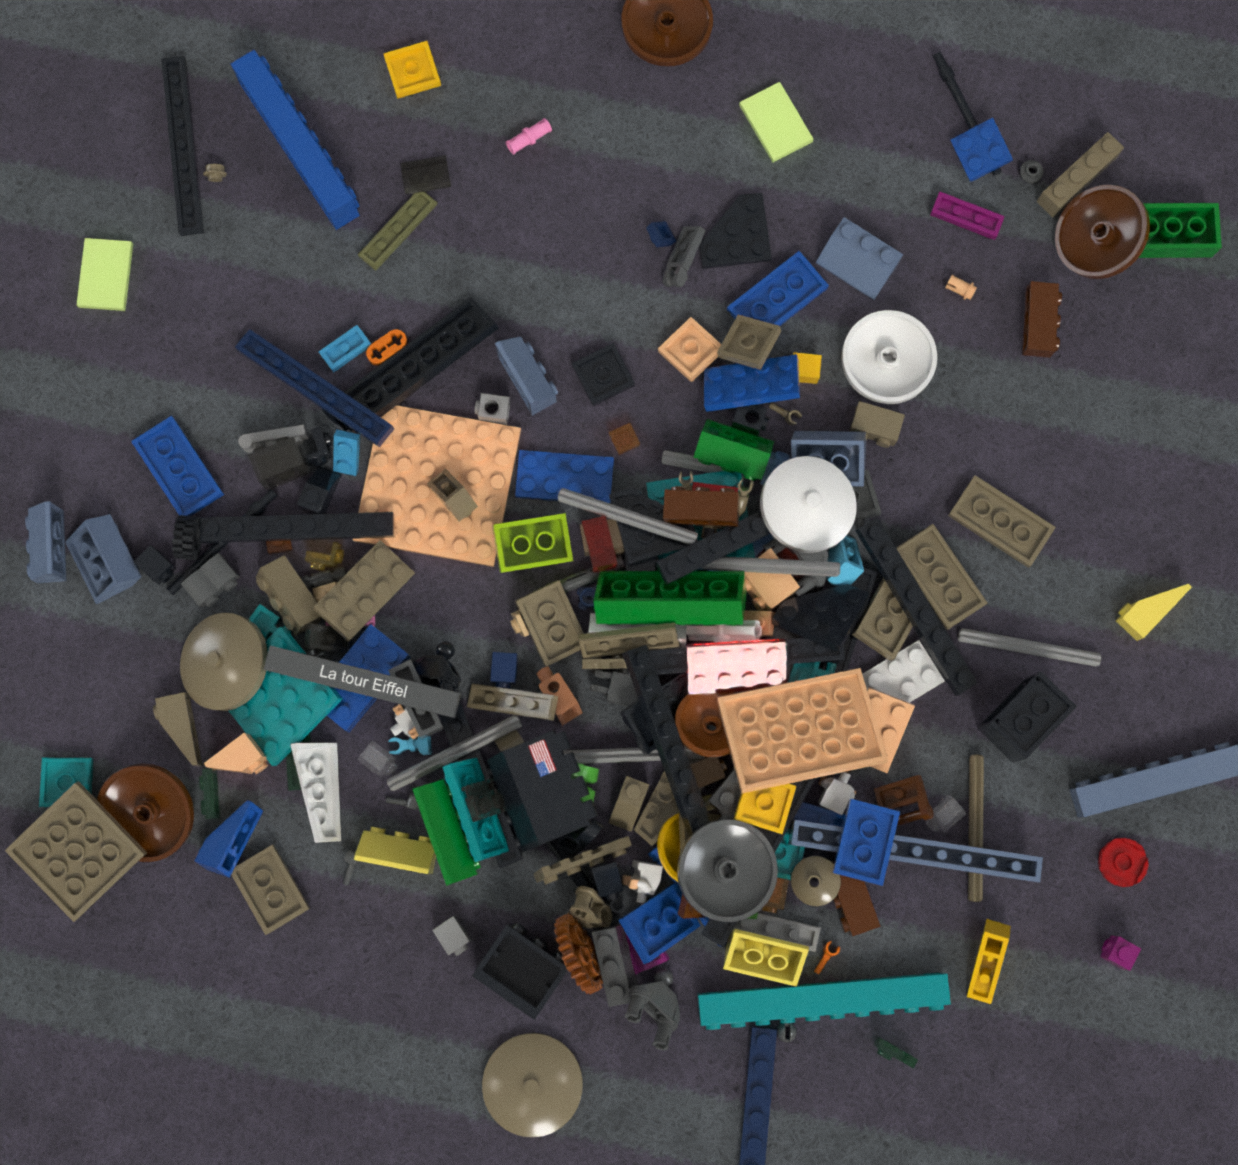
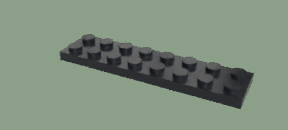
[321,297,499,434]

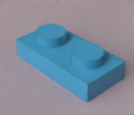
[319,325,371,373]
[333,430,360,476]

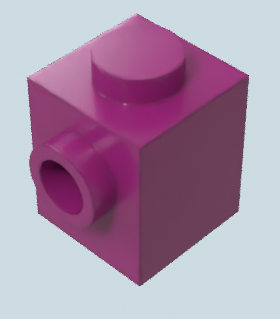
[1100,935,1141,971]

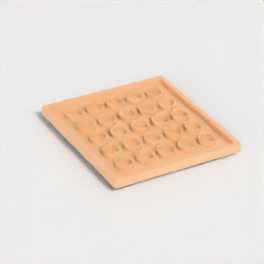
[353,406,521,567]

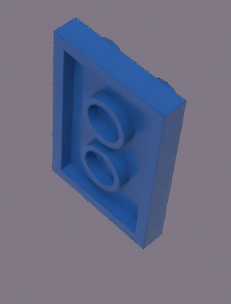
[832,799,900,886]
[619,883,701,964]

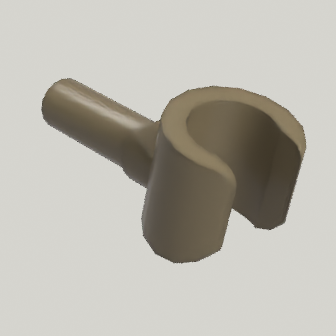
[769,403,802,426]

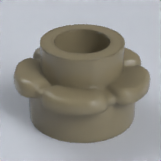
[203,164,227,182]

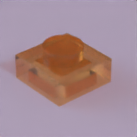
[609,423,640,455]

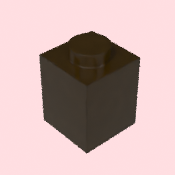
[690,757,728,788]

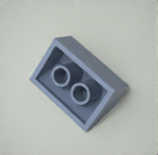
[816,217,903,300]
[495,337,558,416]
[791,431,866,486]
[25,501,66,583]
[65,514,141,604]

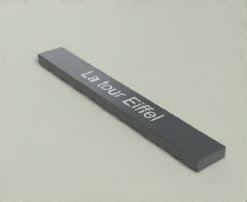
[264,646,461,718]

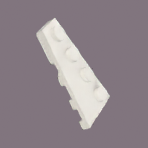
[290,743,341,843]

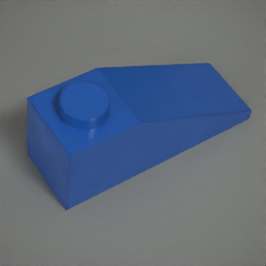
[195,800,263,878]

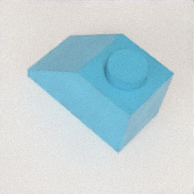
[826,535,864,586]

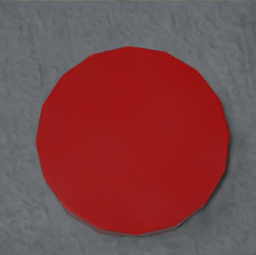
[1098,838,1149,887]

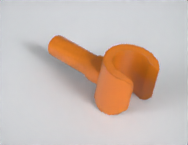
[814,941,840,974]

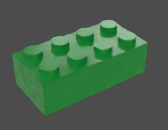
[1138,203,1222,258]

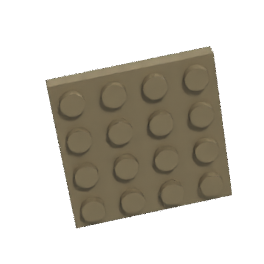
[5,781,147,922]

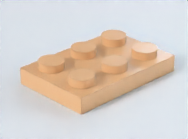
[867,687,915,773]

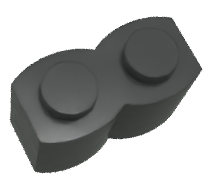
[181,553,240,608]

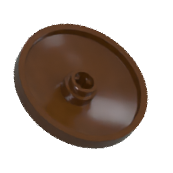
[621,0,713,66]
[1055,185,1150,279]
[97,763,194,862]

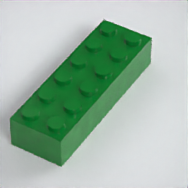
[594,571,746,625]

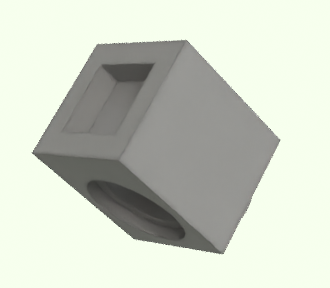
[475,393,511,425]
[432,916,471,956]

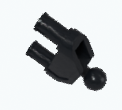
[413,641,461,691]

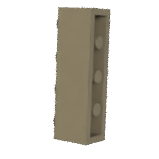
[1037,132,1124,218]

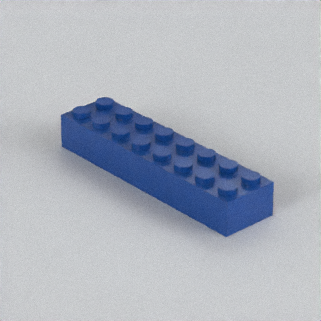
[231,50,360,230]

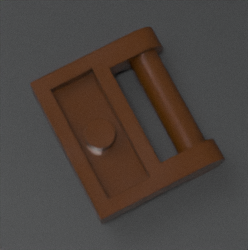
[874,775,934,826]

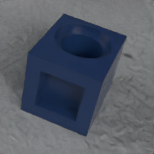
[490,652,518,689]

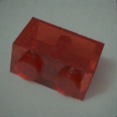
[582,516,617,573]

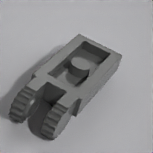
[662,226,706,287]

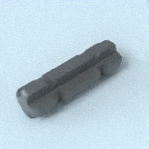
[300,567,346,589]

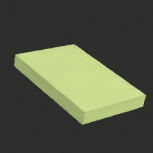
[739,82,813,162]
[77,238,133,311]

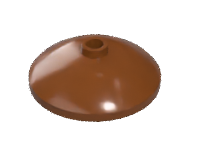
[675,686,734,757]

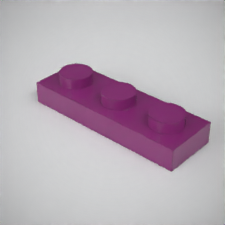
[930,192,1005,240]

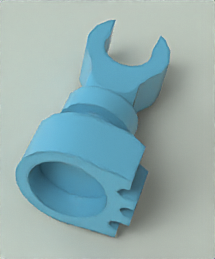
[388,736,432,755]

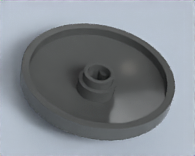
[677,819,778,922]

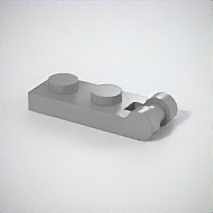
[238,425,309,453]

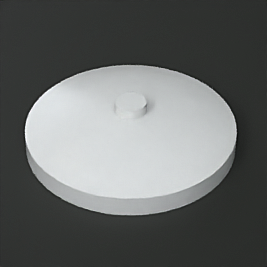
[841,310,937,404]
[760,456,857,553]

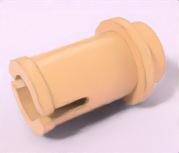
[945,275,977,300]

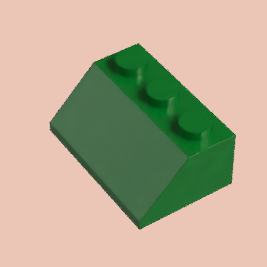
[694,419,774,480]

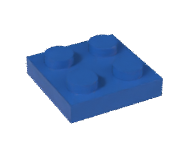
[951,118,1013,182]

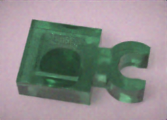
[873,1036,918,1069]

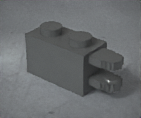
[589,669,640,707]

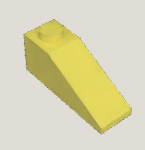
[1116,584,1192,641]

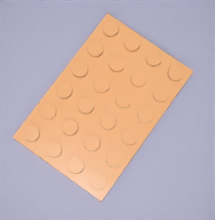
[717,668,888,794]

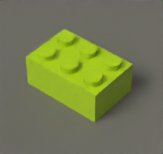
[492,513,573,573]

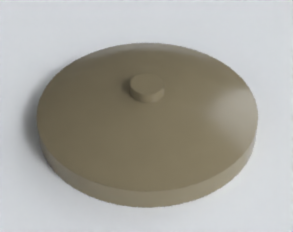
[180,613,268,711]
[482,1033,583,1137]

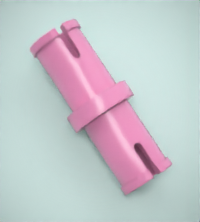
[506,118,552,155]

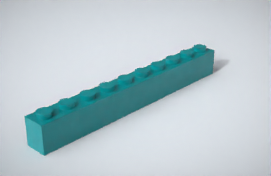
[697,972,951,1030]

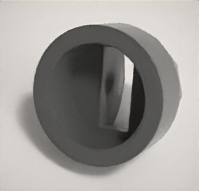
[777,1023,797,1043]

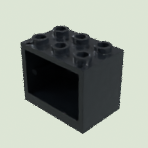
[977,671,1077,762]
[472,922,568,1020]

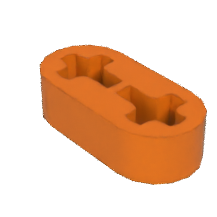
[366,329,408,366]

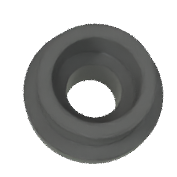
[1020,160,1043,183]

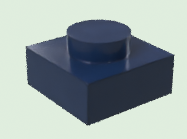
[646,221,676,248]

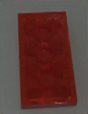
[686,639,787,694]

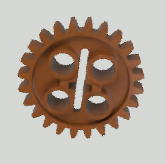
[554,913,603,994]

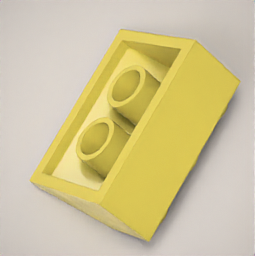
[354,827,436,874]
[723,929,809,987]

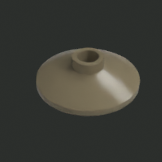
[791,856,841,906]

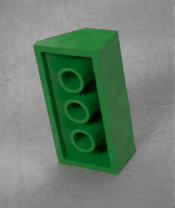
[413,779,481,886]

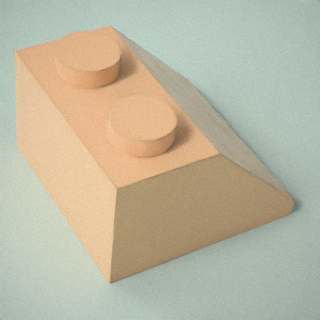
[745,548,800,611]
[204,733,268,774]

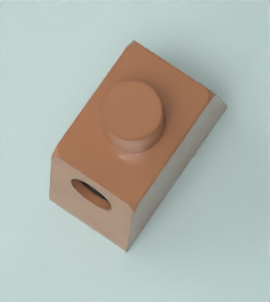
[536,666,583,726]

